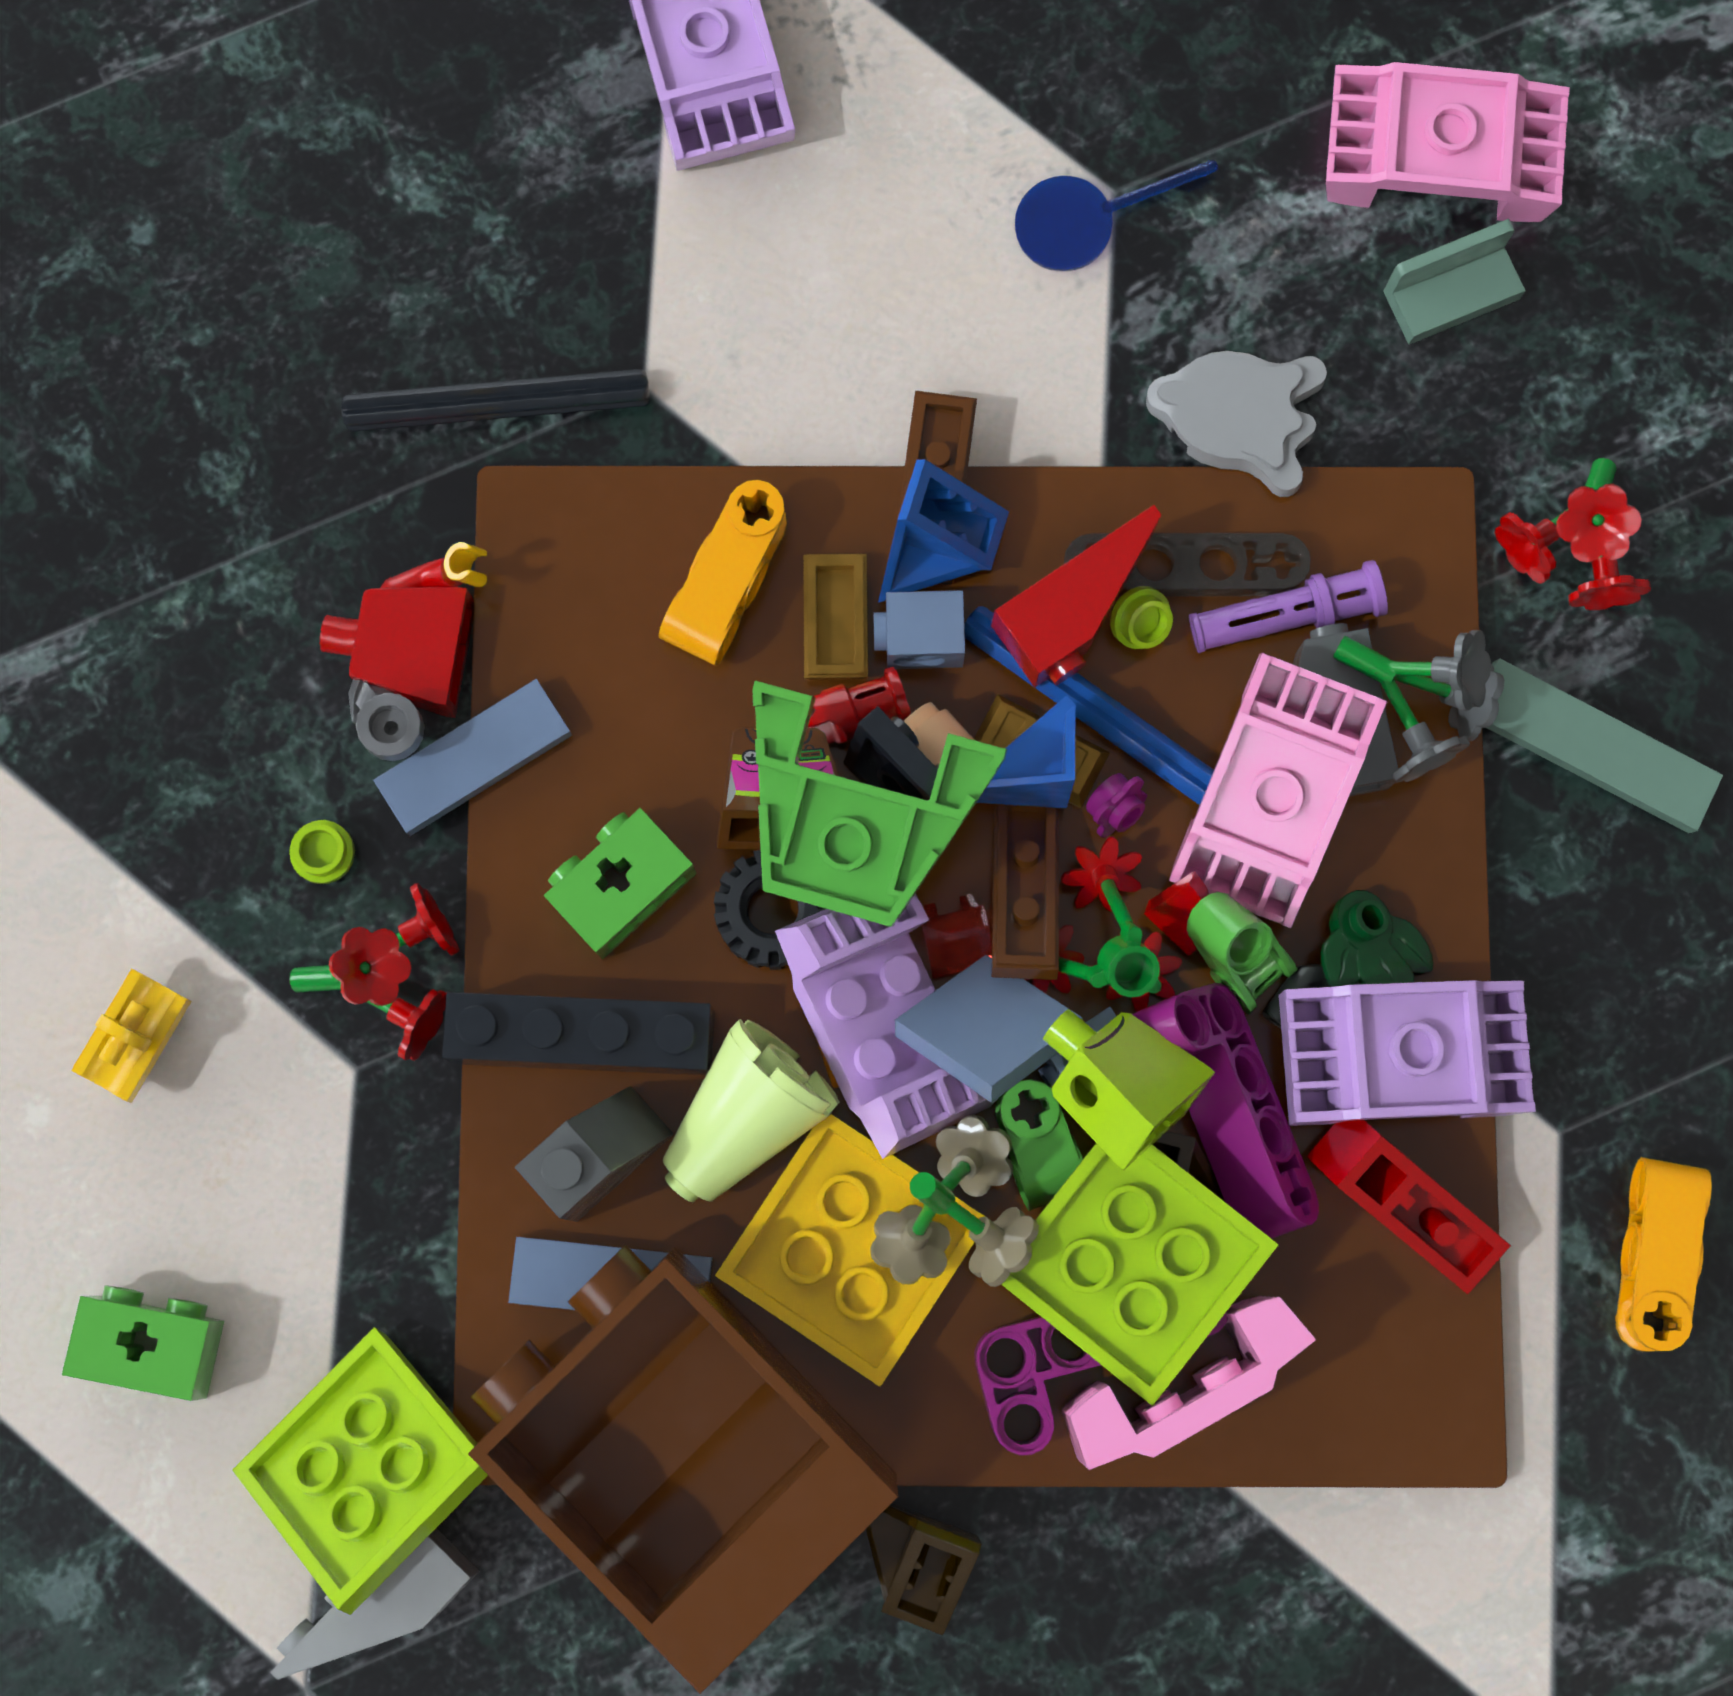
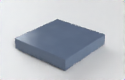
[895,955,1083,1103]

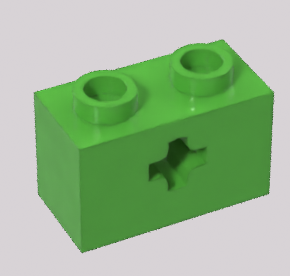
[543,808,697,960]
[62,1285,224,1401]

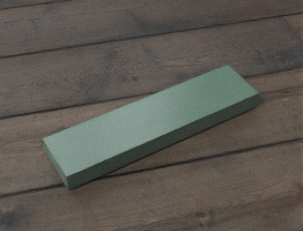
[1487,659,1723,833]

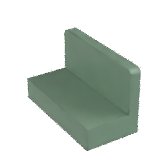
[1383,219,1525,345]

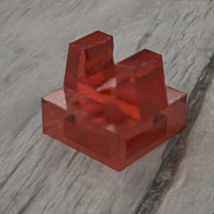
[921,894,992,978]

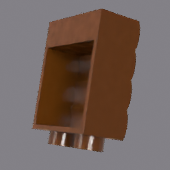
[468,1244,898,1694]

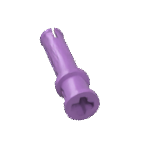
[1189,560,1388,653]

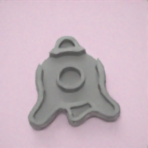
[1146,351,1327,497]

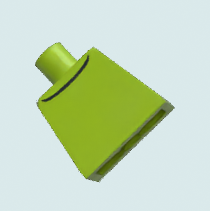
[1043,1009,1215,1171]

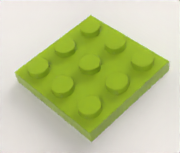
[1001,1143,1278,1406]
[232,1327,488,1615]

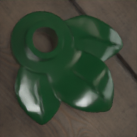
[1321,890,1433,987]

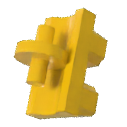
[71,968,192,1103]

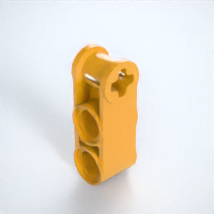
[659,480,787,666]
[1615,1157,1712,1351]

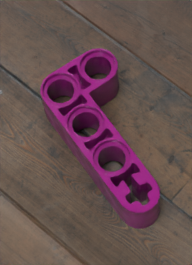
[1132,983,1319,1239]
[974,1308,1230,1455]

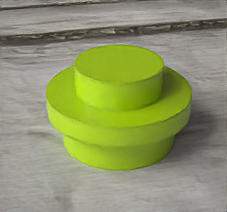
[1110,586,1173,649]
[290,820,355,884]

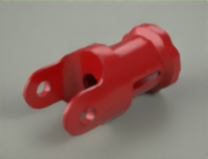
[808,666,911,744]

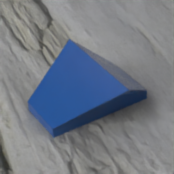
[878,459,1009,603]
[977,695,1076,808]

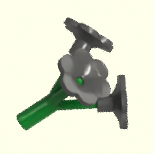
[1333,630,1504,783]

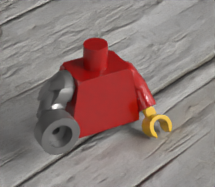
[320,542,487,761]

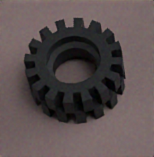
[714,850,826,970]

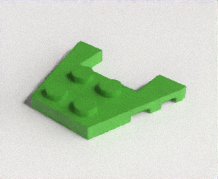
[752,681,1008,927]

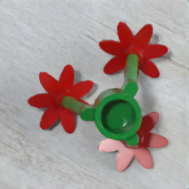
[1024,836,1182,1011]

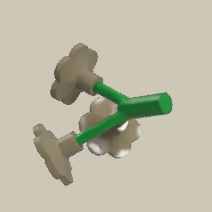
[870,1114,1039,1287]

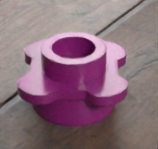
[1086,773,1147,838]

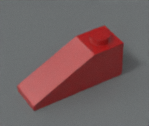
[991,505,1161,688]
[1306,1120,1511,1295]

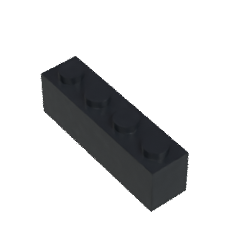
[442,992,715,1075]

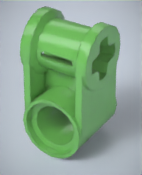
[1186,892,1297,1014]
[995,1079,1083,1211]

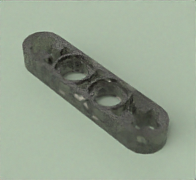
[1063,533,1311,597]

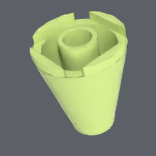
[663,1019,840,1202]

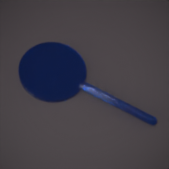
[1015,160,1218,272]

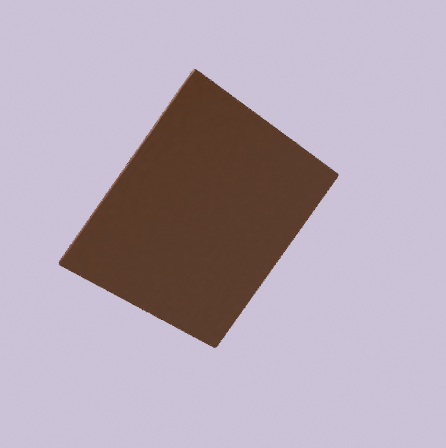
[453,466,1507,1488]

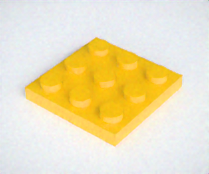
[715,1114,985,1387]

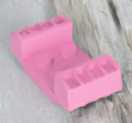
[1326,62,1570,222]
[1169,653,1387,928]
[1061,1296,1316,1470]

